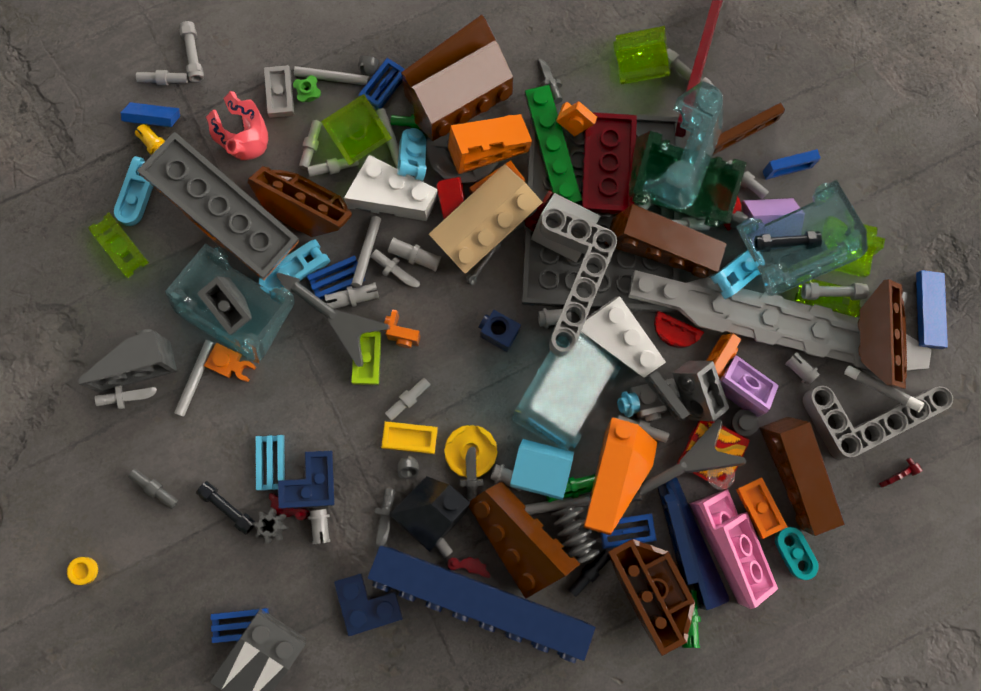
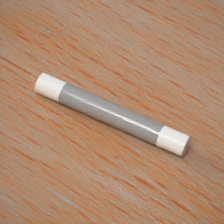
[844,365,924,412]

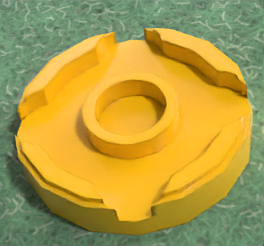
[444,425,497,478]

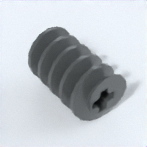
[550,506,600,564]

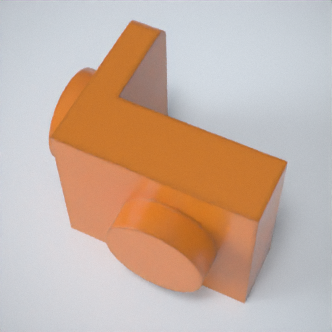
[556,101,597,137]
[383,309,421,348]

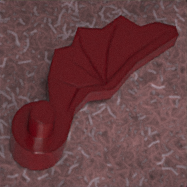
[523,190,553,231]
[879,457,923,488]
[269,493,310,520]
[446,557,491,578]

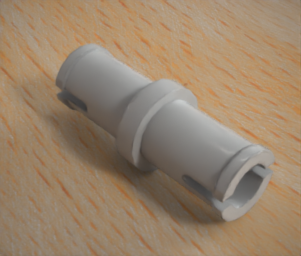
[388,237,441,272]
[324,282,379,309]

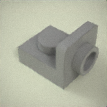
[630,384,667,422]

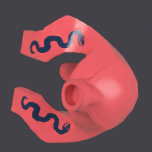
[206,91,268,160]

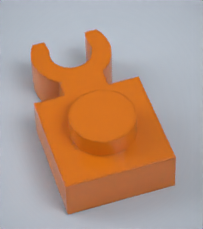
[204,342,256,382]

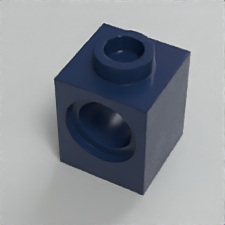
[478,310,521,352]

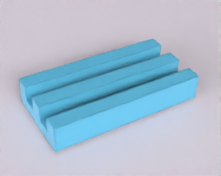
[256,435,285,491]

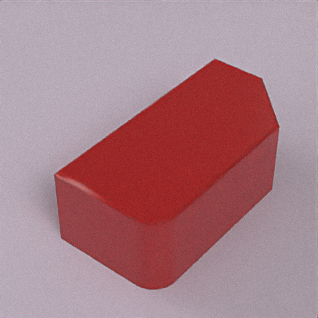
[437,177,465,219]

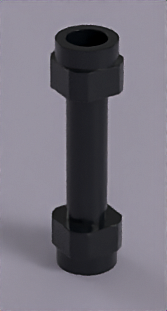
[754,230,822,252]
[196,481,256,535]

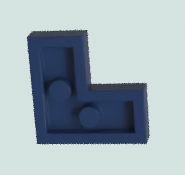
[278,451,334,509]
[334,573,403,636]

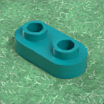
[775,527,819,580]

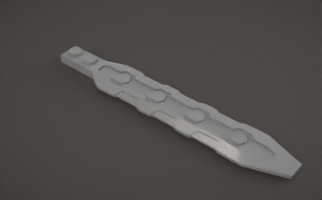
[628,270,931,371]

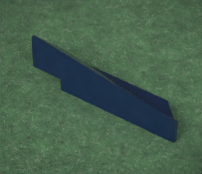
[657,477,729,610]

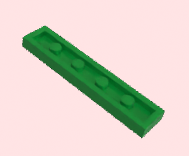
[525,85,582,205]

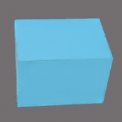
[510,439,574,500]

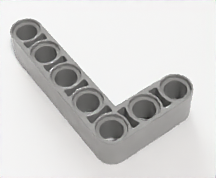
[540,208,617,357]
[802,386,953,460]

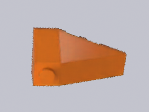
[584,417,658,535]

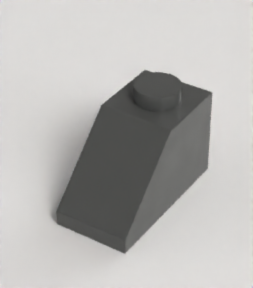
[197,276,252,336]

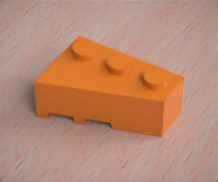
[448,114,532,174]

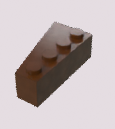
[605,204,727,278]
[759,417,845,536]
[469,481,580,599]

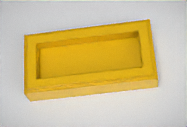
[381,421,438,454]

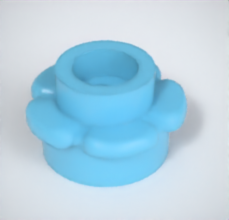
[617,391,640,417]

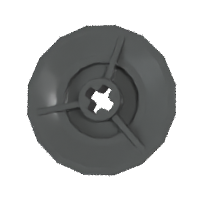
[426,115,498,184]

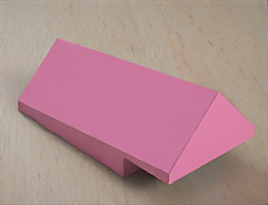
[689,489,778,609]

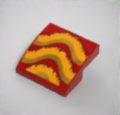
[677,421,750,490]

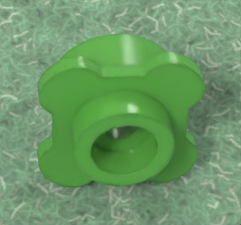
[293,75,321,102]

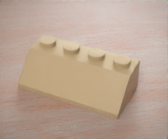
[429,164,543,274]

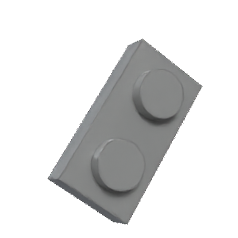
[264,65,294,118]

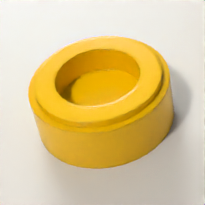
[67,557,98,585]

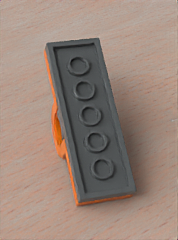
[137,132,299,280]

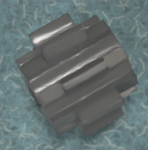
[252,508,289,543]

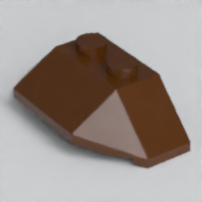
[248,166,352,237]
[858,279,907,389]
[608,539,695,656]

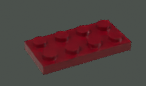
[582,112,637,214]

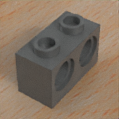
[672,361,729,422]

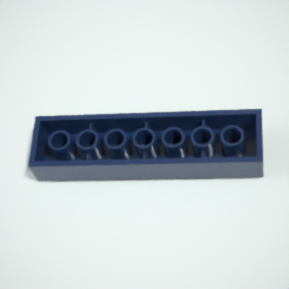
[368,545,596,663]

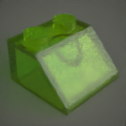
[321,94,392,166]

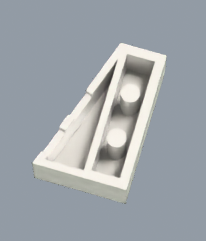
[344,155,438,221]
[581,296,666,377]

